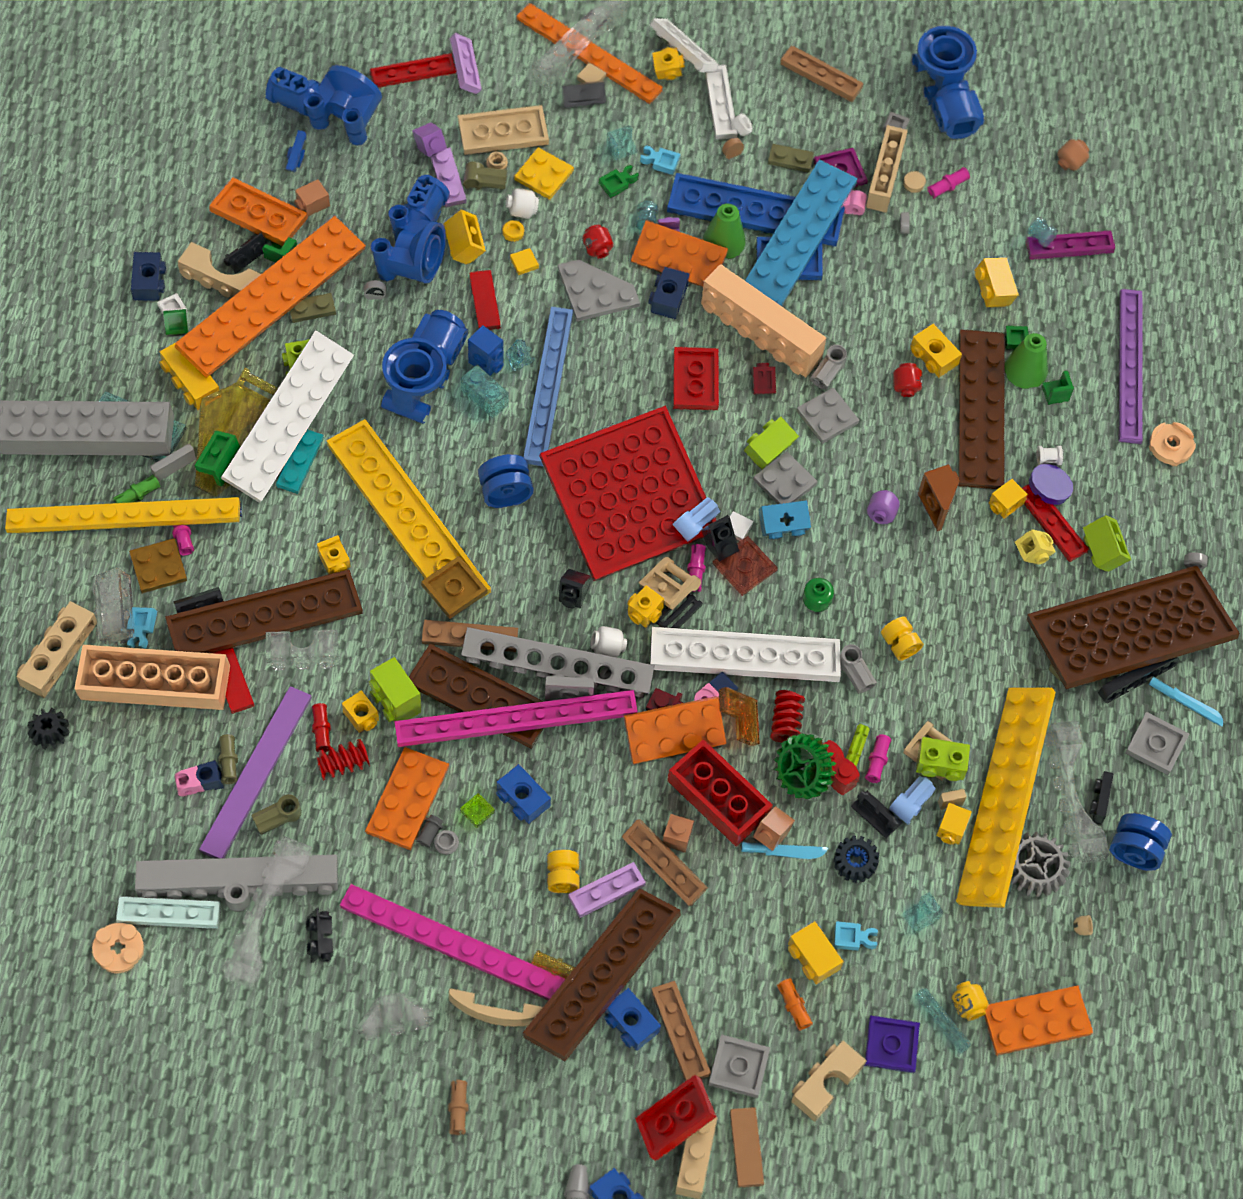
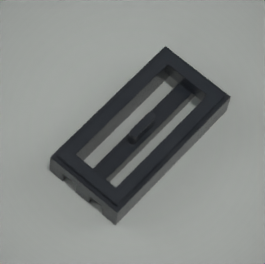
[655,594,703,629]

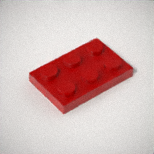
[673,347,719,410]
[635,1075,717,1161]

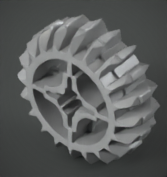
[1010,831,1070,897]

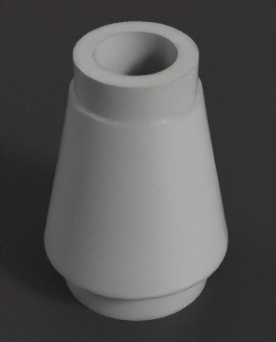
[564,1164,590,1199]

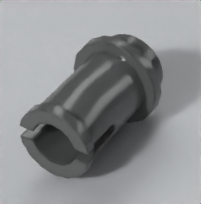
[416,815,443,848]

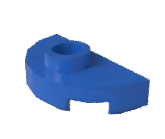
[286,130,307,172]

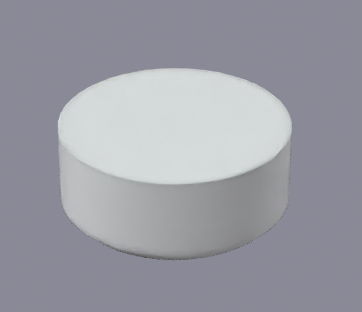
[733,114,752,136]

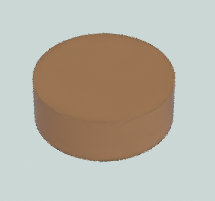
[722,138,744,159]

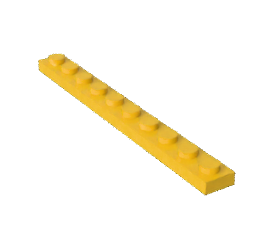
[5,497,240,533]

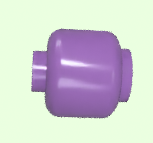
[867,490,900,524]

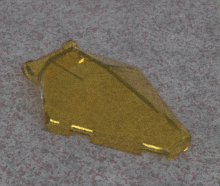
[195,368,280,497]

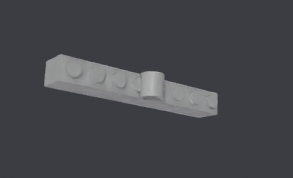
[135,855,338,912]

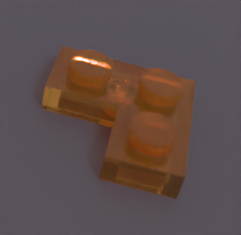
[719,687,760,746]

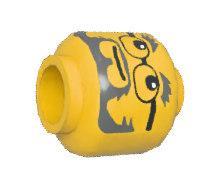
[951,981,989,1021]

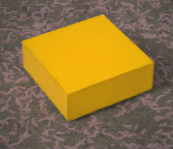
[510,248,539,275]

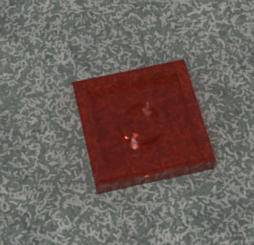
[712,536,778,596]

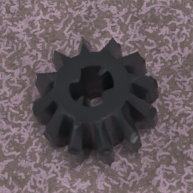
[27,708,70,750]

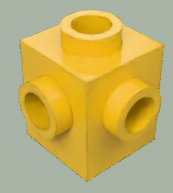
[652,47,685,80]
[627,585,664,628]

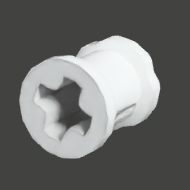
[1036,446,1063,465]

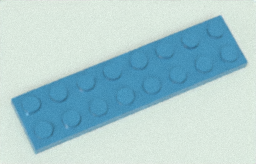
[745,160,858,306]

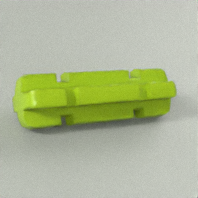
[846,724,870,767]

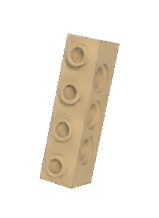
[866,125,908,213]
[17,601,97,698]

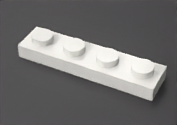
[650,18,718,72]
[705,65,737,140]

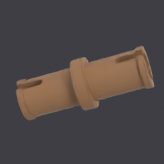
[448,1080,469,1135]

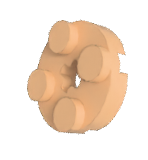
[1149,422,1196,466]
[92,923,144,973]

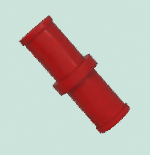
[312,703,331,753]

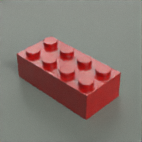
[667,739,773,847]

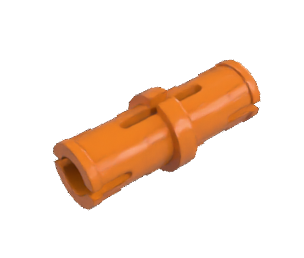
[777,978,813,1031]

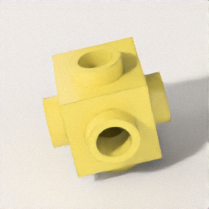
[1015,529,1056,565]

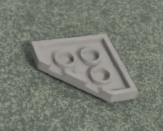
[558,260,640,322]

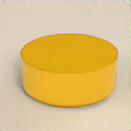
[502,220,524,242]

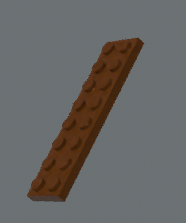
[958,329,1005,489]
[165,569,363,653]
[523,888,681,1062]

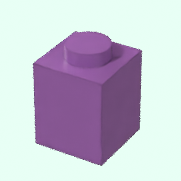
[412,122,447,157]

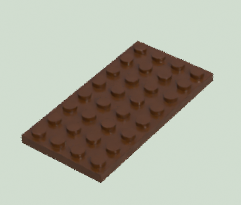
[1027,565,1240,690]

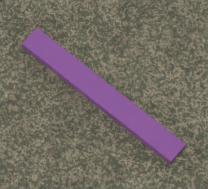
[1119,289,1142,444]
[199,686,312,859]

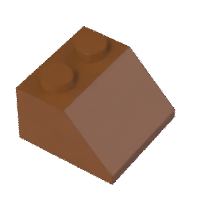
[918,464,959,531]

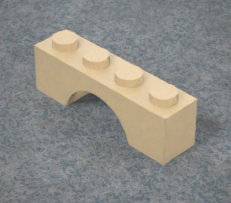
[177,242,261,298]

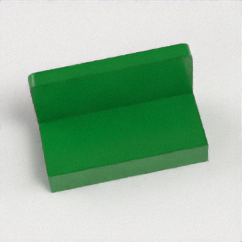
[194,430,240,487]

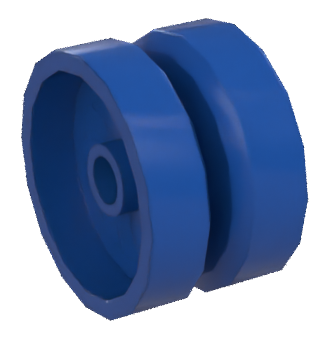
[478,454,534,508]
[1109,813,1172,871]

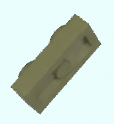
[768,144,814,173]
[290,293,336,323]

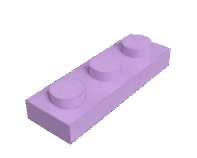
[450,33,482,94]
[430,148,467,207]
[568,862,646,918]

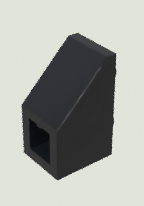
[702,515,739,562]
[559,568,591,609]

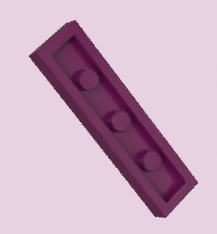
[1026,230,1116,260]

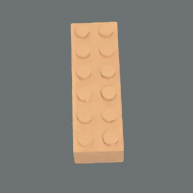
[701,264,826,378]
[75,645,230,710]

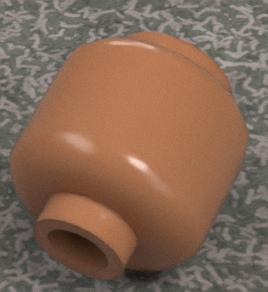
[1057,139,1089,171]

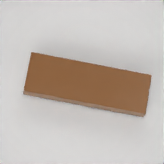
[730,1107,764,1188]

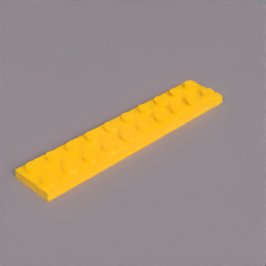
[326,419,491,599]
[956,688,1056,908]

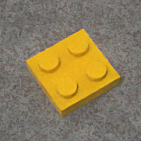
[514,147,574,200]

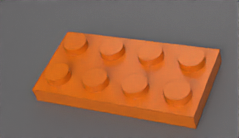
[209,177,308,246]
[631,220,728,287]
[624,696,726,764]
[365,747,449,851]
[984,985,1093,1055]

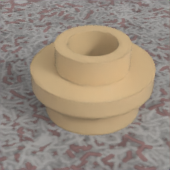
[486,152,508,170]

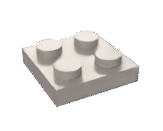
[796,387,859,444]
[753,451,818,504]
[545,674,594,702]
[1125,712,1189,775]
[709,1035,770,1098]

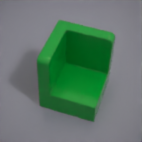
[263,237,297,263]
[1042,371,1074,405]

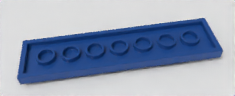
[667,173,845,247]

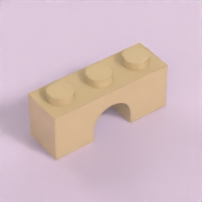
[791,1041,866,1122]
[675,1117,717,1199]

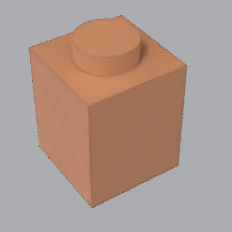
[294,179,330,216]
[753,806,795,851]
[663,814,694,852]

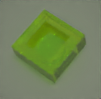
[460,793,495,828]

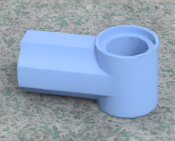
[672,497,720,542]
[889,776,936,825]

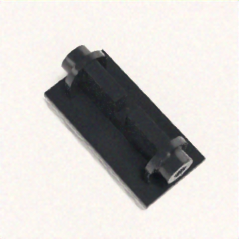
[223,233,267,274]
[851,790,903,839]
[306,908,334,963]

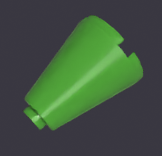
[703,204,746,259]
[1005,333,1048,389]

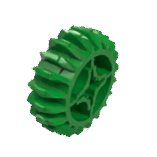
[773,733,836,799]

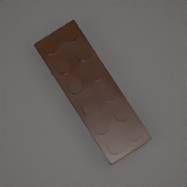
[409,644,544,749]

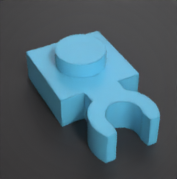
[640,146,680,175]
[127,607,158,649]
[834,921,878,951]

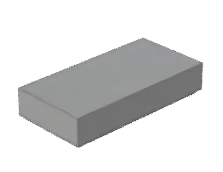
[150,444,196,482]

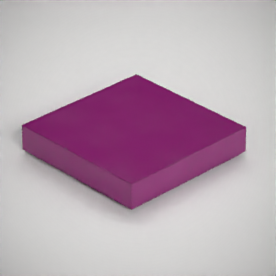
[813,148,868,187]

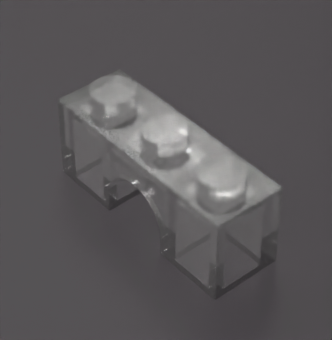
[266,630,339,670]

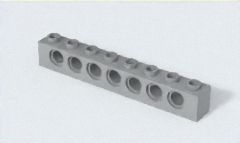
[461,627,655,698]

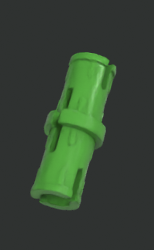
[113,474,161,503]

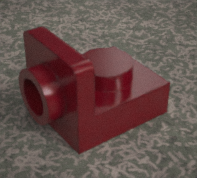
[751,363,776,395]
[646,688,683,711]

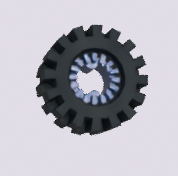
[833,835,879,883]

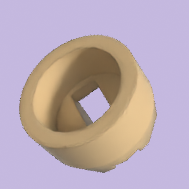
[1073,915,1093,936]

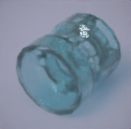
[636,201,658,230]
[1027,217,1058,247]

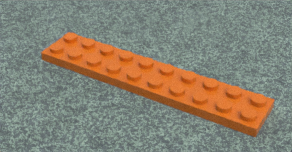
[175,216,366,378]

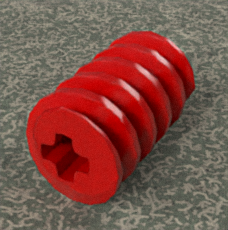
[770,690,805,743]
[316,739,370,781]

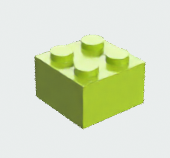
[369,657,421,723]

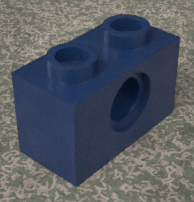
[131,252,166,301]
[648,267,690,320]

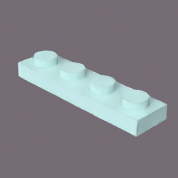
[116,897,221,929]

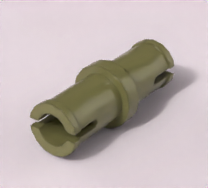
[218,734,238,784]

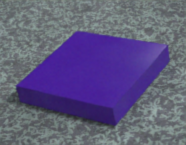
[864,1015,920,1073]

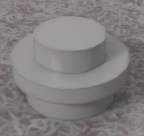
[434,830,459,855]

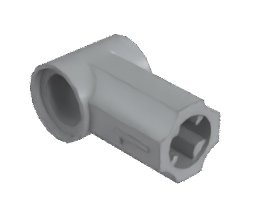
[810,345,847,390]
[840,644,877,694]

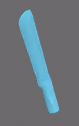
[1149,677,1223,727]
[741,842,828,859]

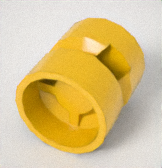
[881,617,924,661]
[547,850,580,893]

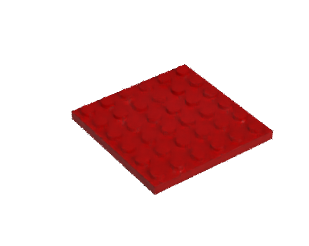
[539,405,717,581]

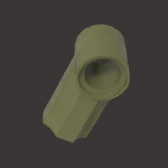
[463,162,507,190]
[251,794,302,835]

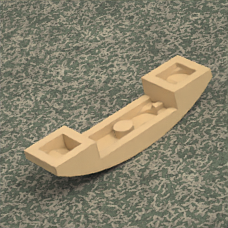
[449,989,543,1027]

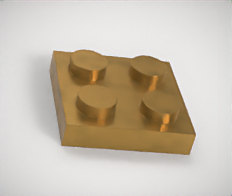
[129,538,187,594]
[421,556,488,619]

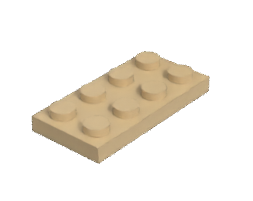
[458,105,549,155]

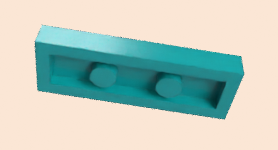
[276,429,324,494]

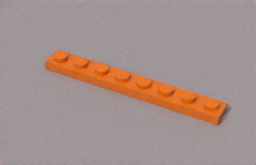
[517,3,663,104]

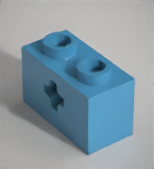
[758,500,811,539]

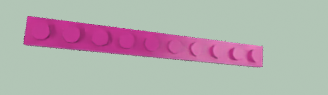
[395,690,638,747]
[340,884,566,1001]

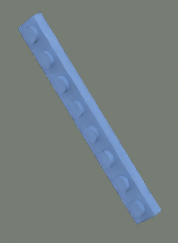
[524,307,573,466]

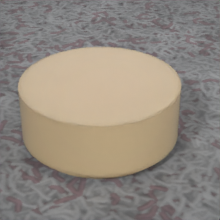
[904,171,926,193]

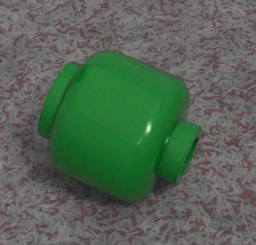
[802,578,834,612]

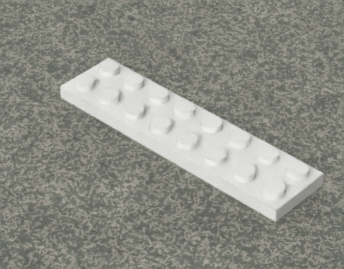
[221,330,354,503]
[650,627,841,682]

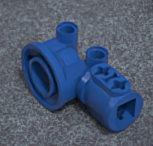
[912,26,984,139]
[265,65,382,146]
[371,175,450,284]
[381,310,468,424]

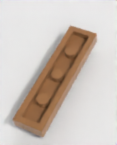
[780,46,864,102]
[422,620,518,652]
[622,819,708,906]
[651,981,711,1081]

